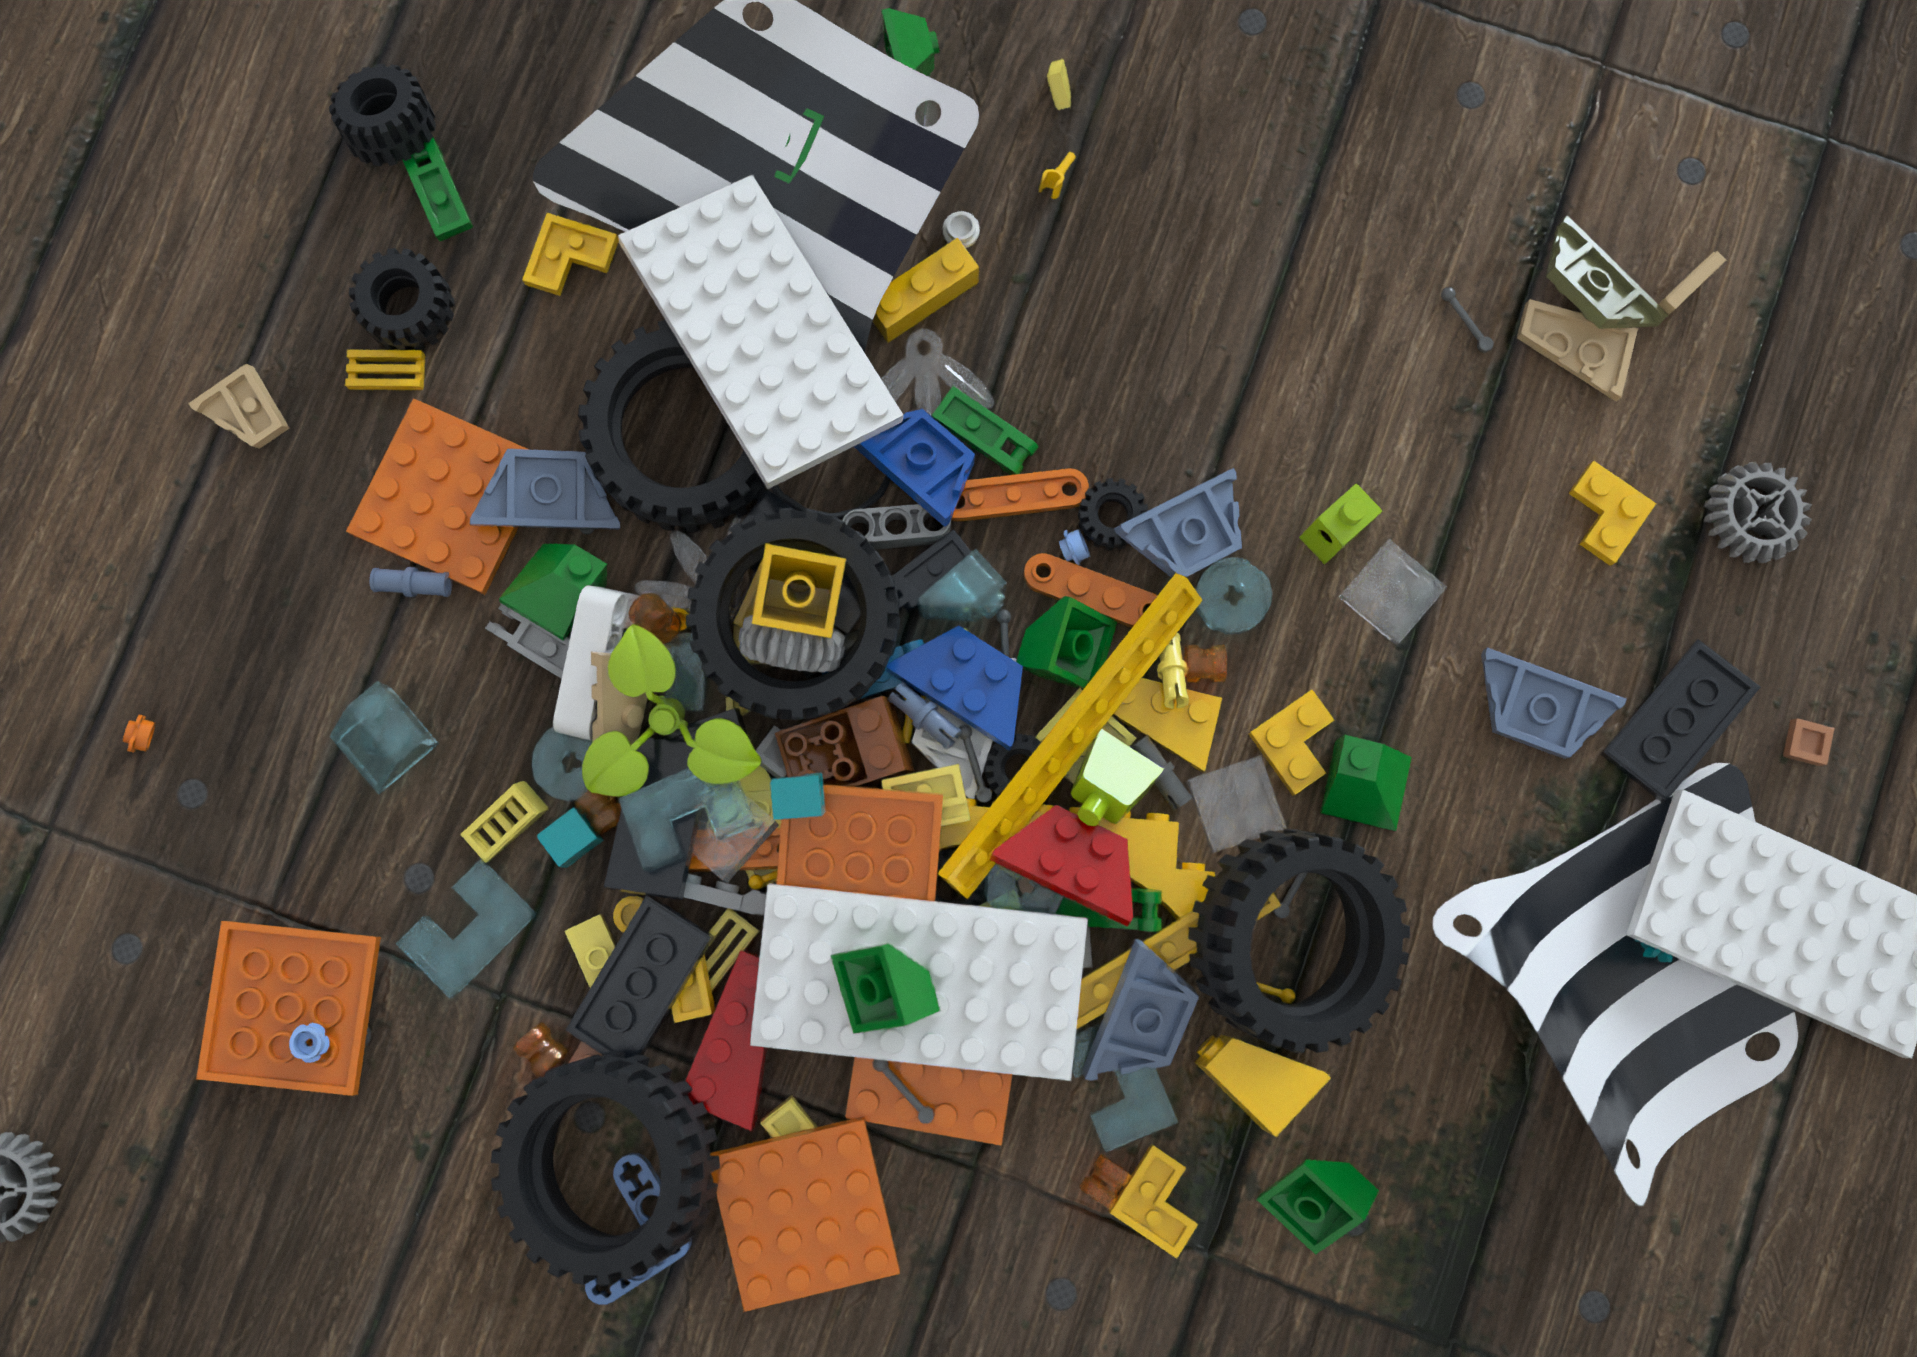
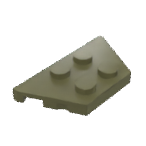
[1546,216,1669,329]

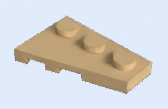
[1517,299,1638,402]
[591,652,647,745]

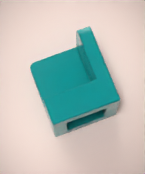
[770,773,826,820]
[537,807,604,868]

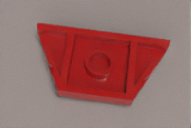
[989,805,1133,927]

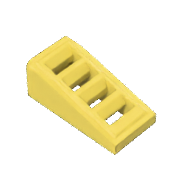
[460,781,548,863]

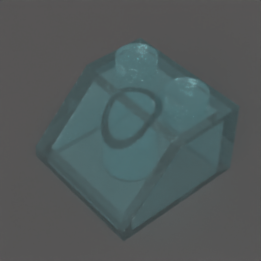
[917,549,1007,622]
[329,681,439,794]

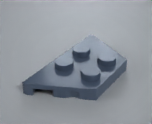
[470,449,620,530]
[1114,468,1242,578]
[1481,648,1627,759]
[1082,939,1199,1081]

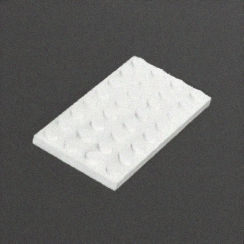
[618,175,904,489]
[1626,789,1917,1058]
[750,883,1088,1081]

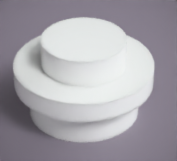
[943,211,980,248]

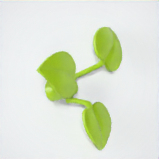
[582,624,762,797]

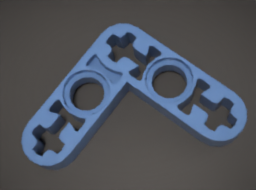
[585,1153,692,1305]

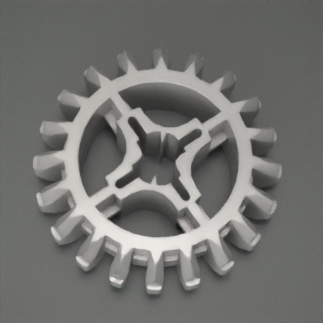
[1703,462,1812,563]
[738,615,845,673]
[0,1132,62,1243]

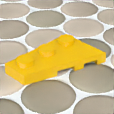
[1112,678,1222,773]

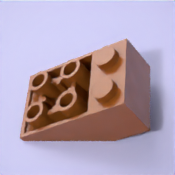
[775,696,915,788]

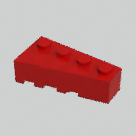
[686,950,768,1131]

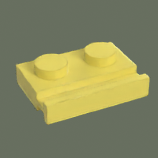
[882,764,971,826]

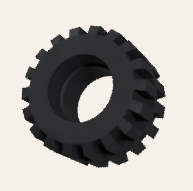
[329,64,436,166]
[349,248,455,350]

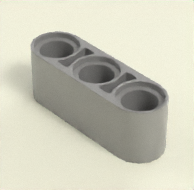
[842,504,951,550]

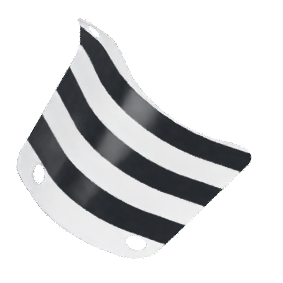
[533,0,979,353]
[1433,763,1798,1205]

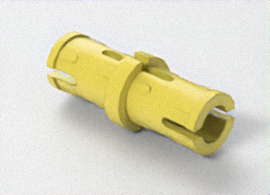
[1157,633,1189,709]

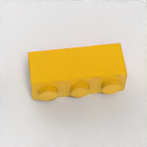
[872,238,979,343]

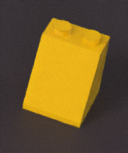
[752,544,846,638]
[1195,1034,1331,1137]

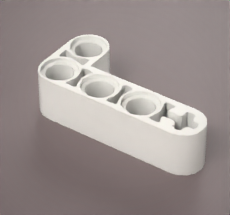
[553,585,643,741]

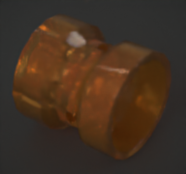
[629,593,682,645]
[1184,644,1227,683]
[575,790,622,835]
[513,1022,569,1078]
[1079,1153,1133,1210]

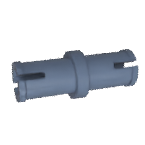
[370,567,452,598]
[888,682,962,750]

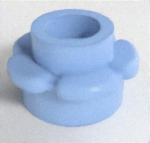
[1059,529,1090,565]
[289,1023,330,1063]

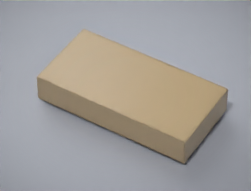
[1658,251,1726,315]

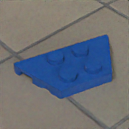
[853,409,975,527]
[886,626,1023,751]

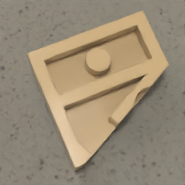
[188,364,289,449]

